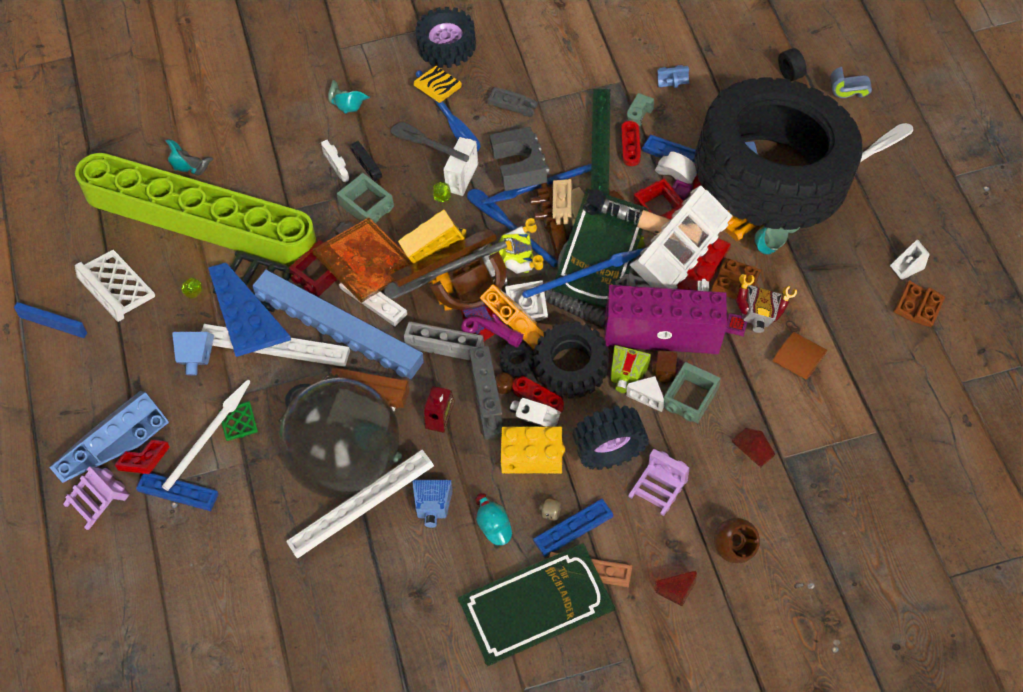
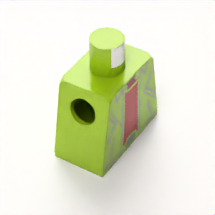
[611,345,651,393]

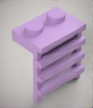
[628,449,689,516]
[63,466,130,530]

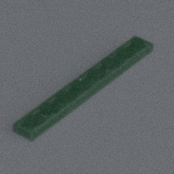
[591,89,611,198]

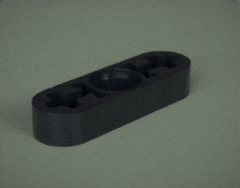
[350,141,382,182]

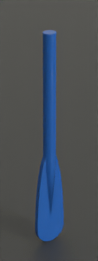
[415,70,481,152]
[467,189,558,268]

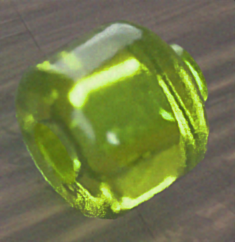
[433,182,451,202]
[181,278,202,299]

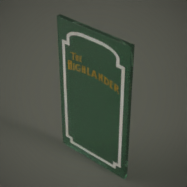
[551,188,650,308]
[458,543,615,667]

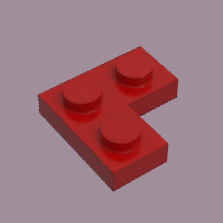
[115,440,170,474]

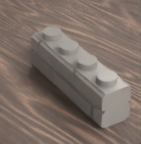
[404,322,484,360]

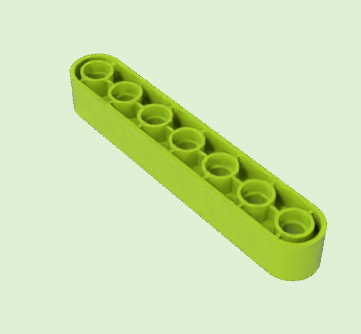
[75,153,317,266]

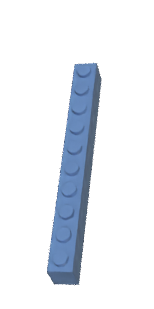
[253,270,424,379]

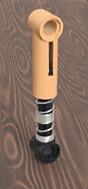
[583,189,702,249]

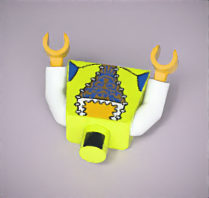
[489,218,543,274]

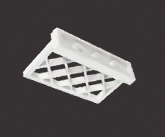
[75,250,155,322]

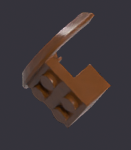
[430,251,506,310]

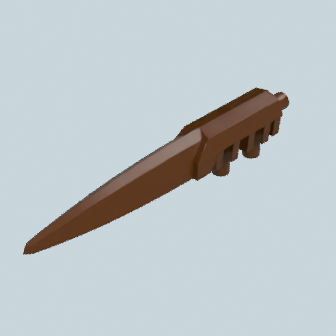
[530,183,575,299]

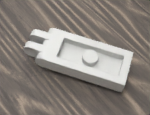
[321,140,349,182]

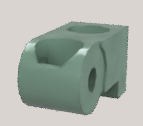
[627,93,654,127]

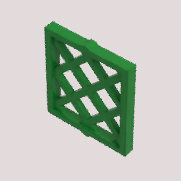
[219,401,258,441]

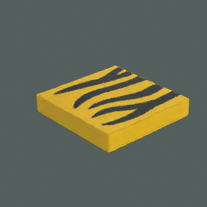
[414,66,462,103]

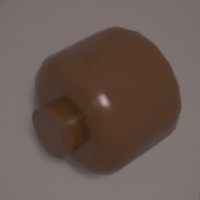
[495,373,514,394]

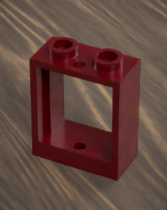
[289,240,348,297]

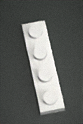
[339,272,407,326]

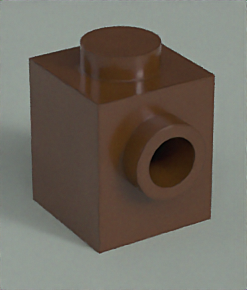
[652,351,678,383]

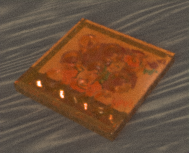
[313,218,413,303]

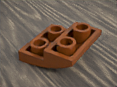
[712,258,761,300]
[893,280,945,327]
[773,332,827,380]

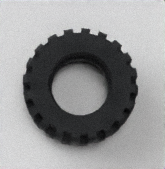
[534,321,608,399]

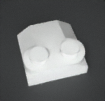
[505,281,548,321]

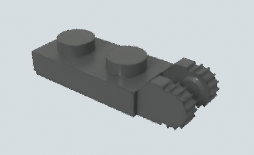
[487,87,538,117]

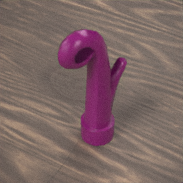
[461,313,524,348]

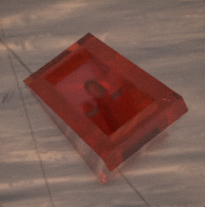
[732,428,775,468]
[655,571,697,606]

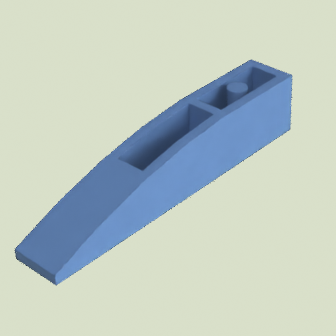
[49,391,169,483]

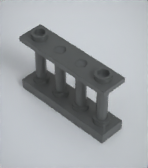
[469,346,503,439]

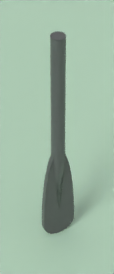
[391,122,469,162]
[384,240,507,299]

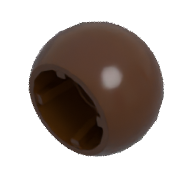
[714,518,760,563]

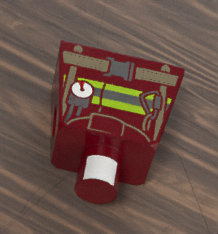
[424,386,455,433]

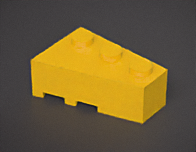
[398,210,465,264]

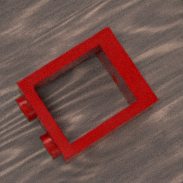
[634,178,688,235]

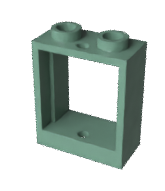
[337,173,394,226]
[664,362,721,424]

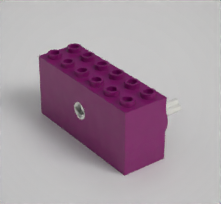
[604,279,727,354]

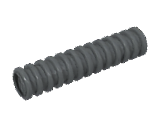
[545,288,605,329]

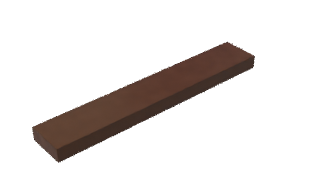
[390,228,497,287]

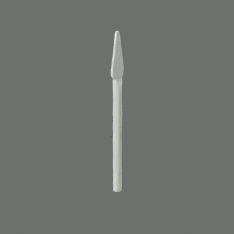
[162,380,250,491]

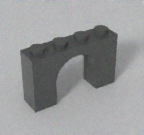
[489,127,550,191]

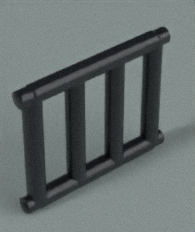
[213,250,291,312]

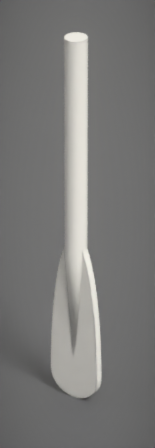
[861,123,913,162]

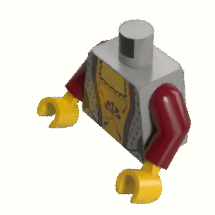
[736,274,797,333]

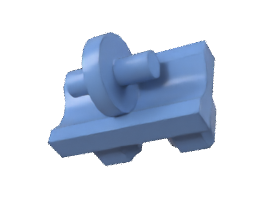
[657,65,689,88]

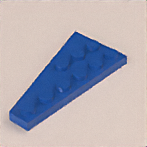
[208,262,291,357]

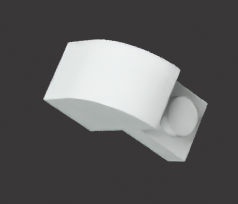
[655,152,697,184]

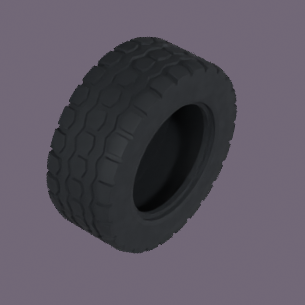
[695,77,862,230]

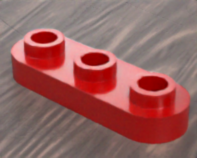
[621,121,641,166]
[512,377,564,413]

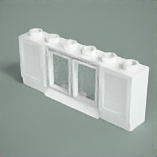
[630,185,732,289]

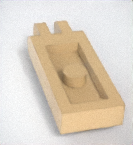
[553,179,572,225]

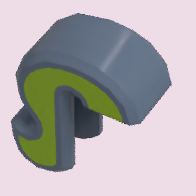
[830,67,872,98]

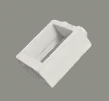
[444,137,478,196]

